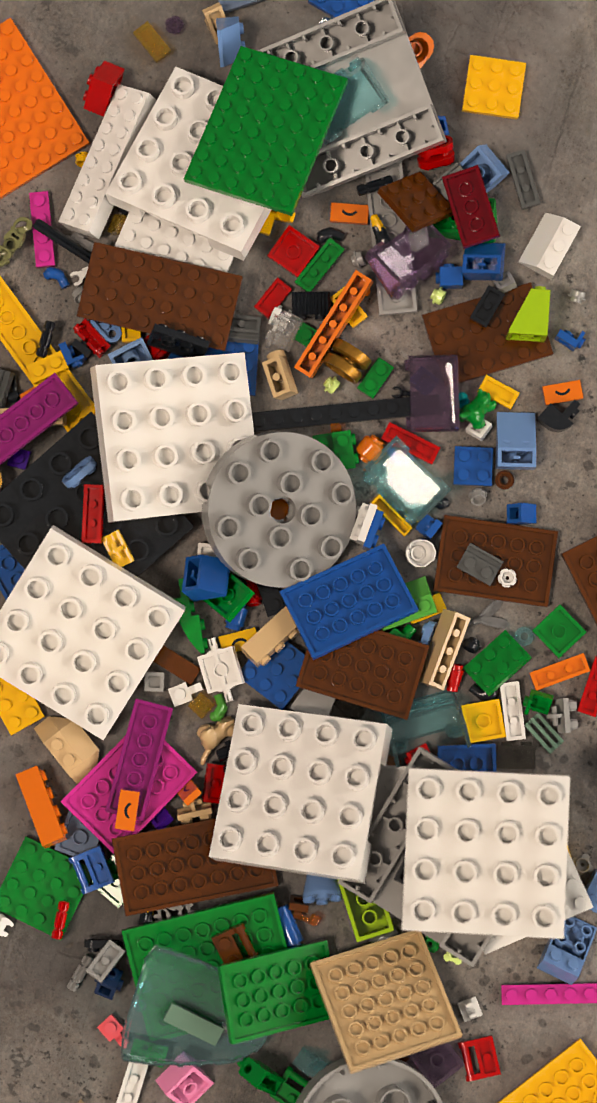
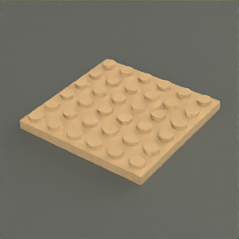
[310,931,462,1074]

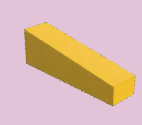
[369,494,413,537]

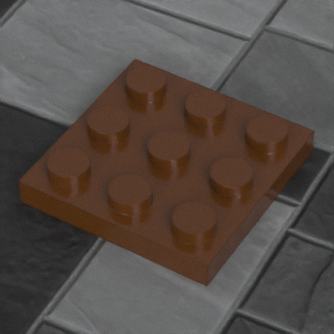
[377,171,453,232]

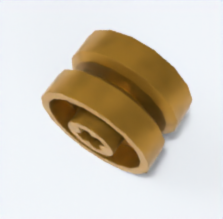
[322,338,371,384]

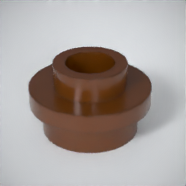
[495,470,514,490]

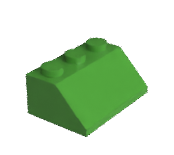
[382,576,438,632]

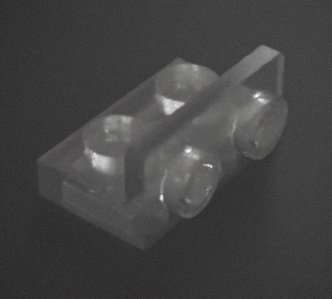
[265,309,303,352]

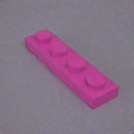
[29,191,56,269]

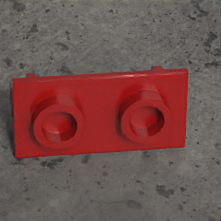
[73,319,111,358]

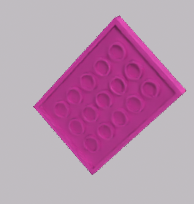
[61,735,198,854]

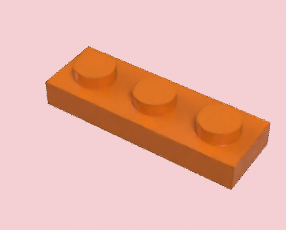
[529,653,590,691]

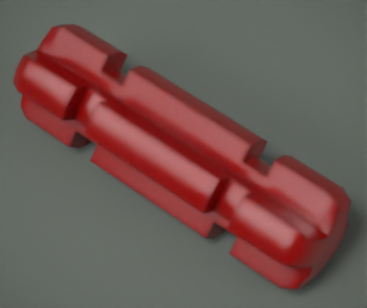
[51,901,69,940]

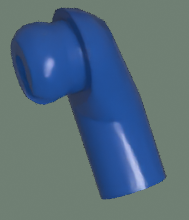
[43,267,70,289]

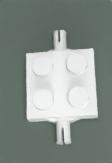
[197,637,245,702]

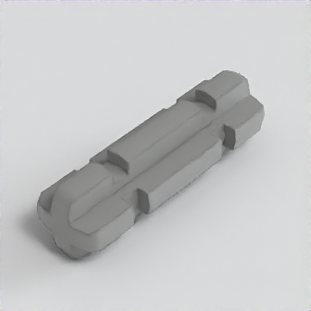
[67,955,94,992]

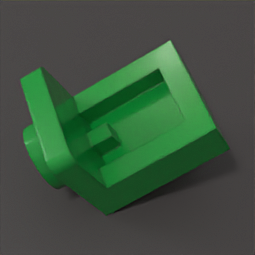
[522,689,553,715]

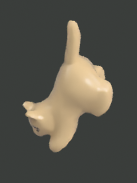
[197,715,235,765]

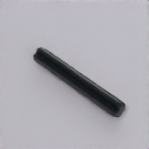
[33,219,92,264]

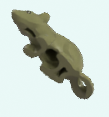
[0,217,33,268]

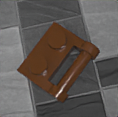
[211,922,259,964]

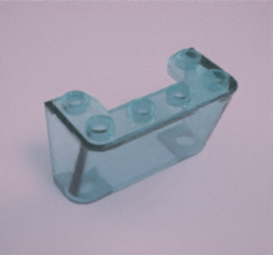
[323,57,389,146]
[362,435,452,526]

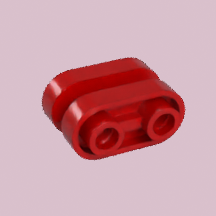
[417,135,455,170]

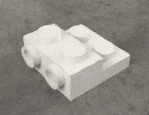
[349,503,377,545]

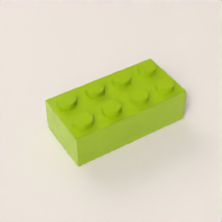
[337,879,394,942]

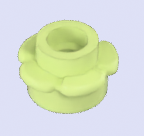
[430,287,447,305]
[323,376,340,394]

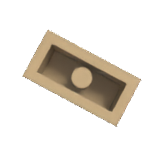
[262,355,298,400]

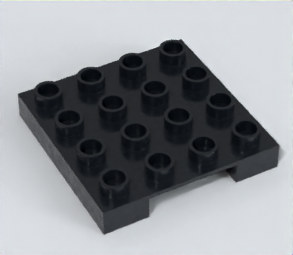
[0,412,194,577]

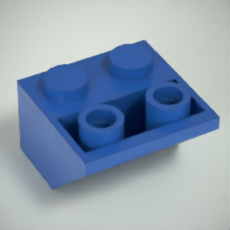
[462,243,506,281]
[182,554,230,602]

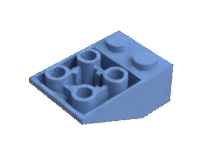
[496,412,536,470]
[537,916,597,985]

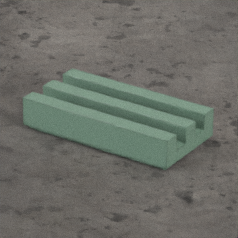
[524,712,564,754]

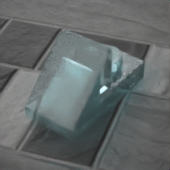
[292,1047,329,1077]

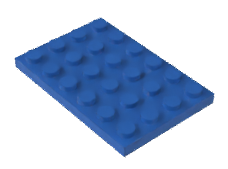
[279,543,418,660]

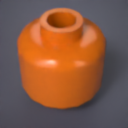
[356,434,385,463]

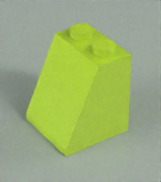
[506,286,551,342]

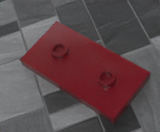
[442,165,500,249]

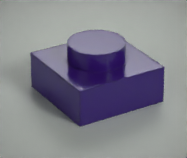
[7,449,31,470]
[151,807,174,830]

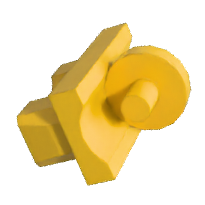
[102,529,135,567]

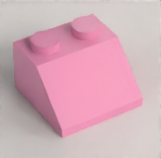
[155,1053,214,1103]

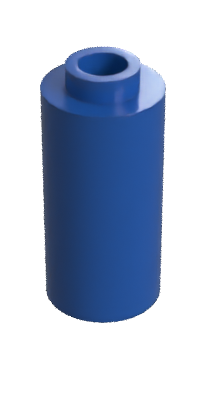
[278,904,304,947]

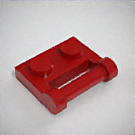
[458,1035,501,1082]

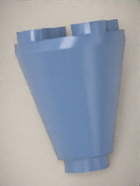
[303,875,342,905]

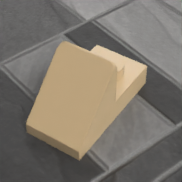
[202,2,226,45]

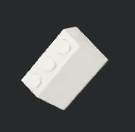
[518,213,581,280]

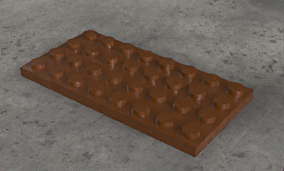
[77,242,243,351]
[111,818,279,916]

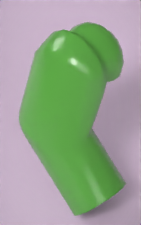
[210,693,228,722]

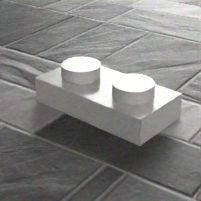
[85,940,125,983]

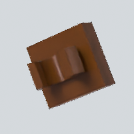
[289,895,309,919]

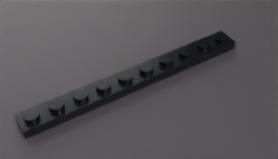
[252,394,440,432]

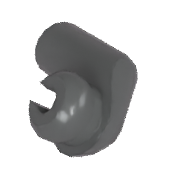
[369,928,398,944]

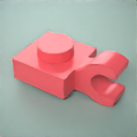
[97,1014,130,1049]

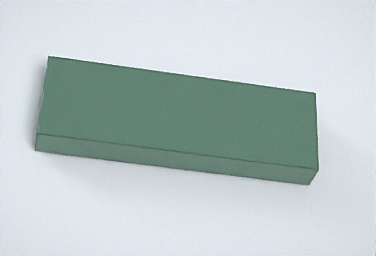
[163,1002,224,1046]

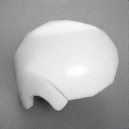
[405,538,436,567]

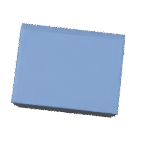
[108,337,153,364]

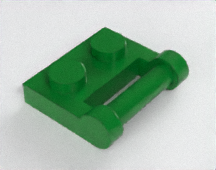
[269,1066,309,1103]

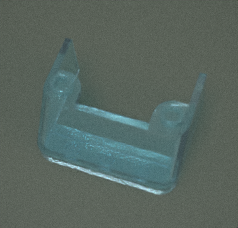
[381,690,471,768]

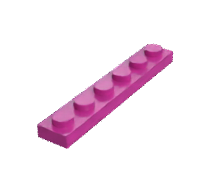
[501,983,597,1005]

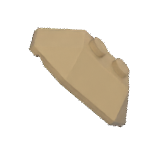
[34,716,99,784]

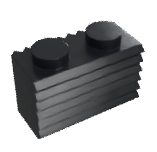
[292,292,330,321]

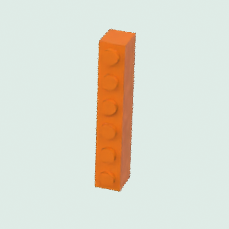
[294,270,374,379]

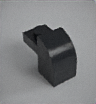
[536,399,580,432]

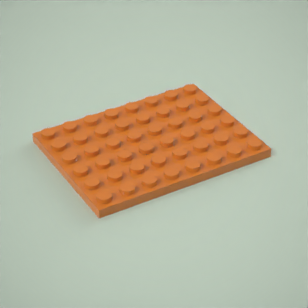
[0,18,90,199]

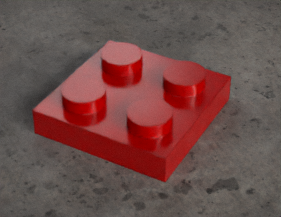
[267,225,320,278]

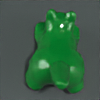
[458,389,497,429]

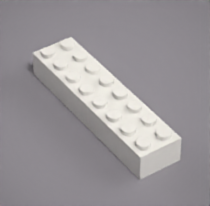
[58,84,157,239]

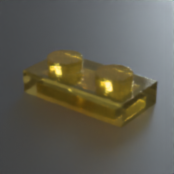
[133,21,171,63]

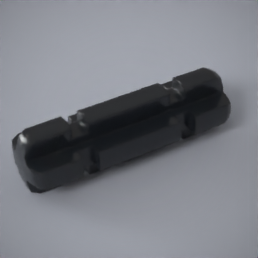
[356,175,393,196]
[36,321,56,358]

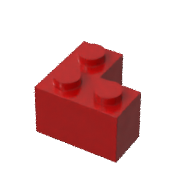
[83,60,125,117]

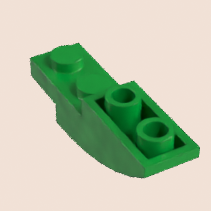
[174,578,208,654]

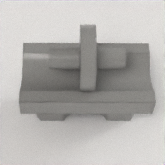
[546,698,578,733]

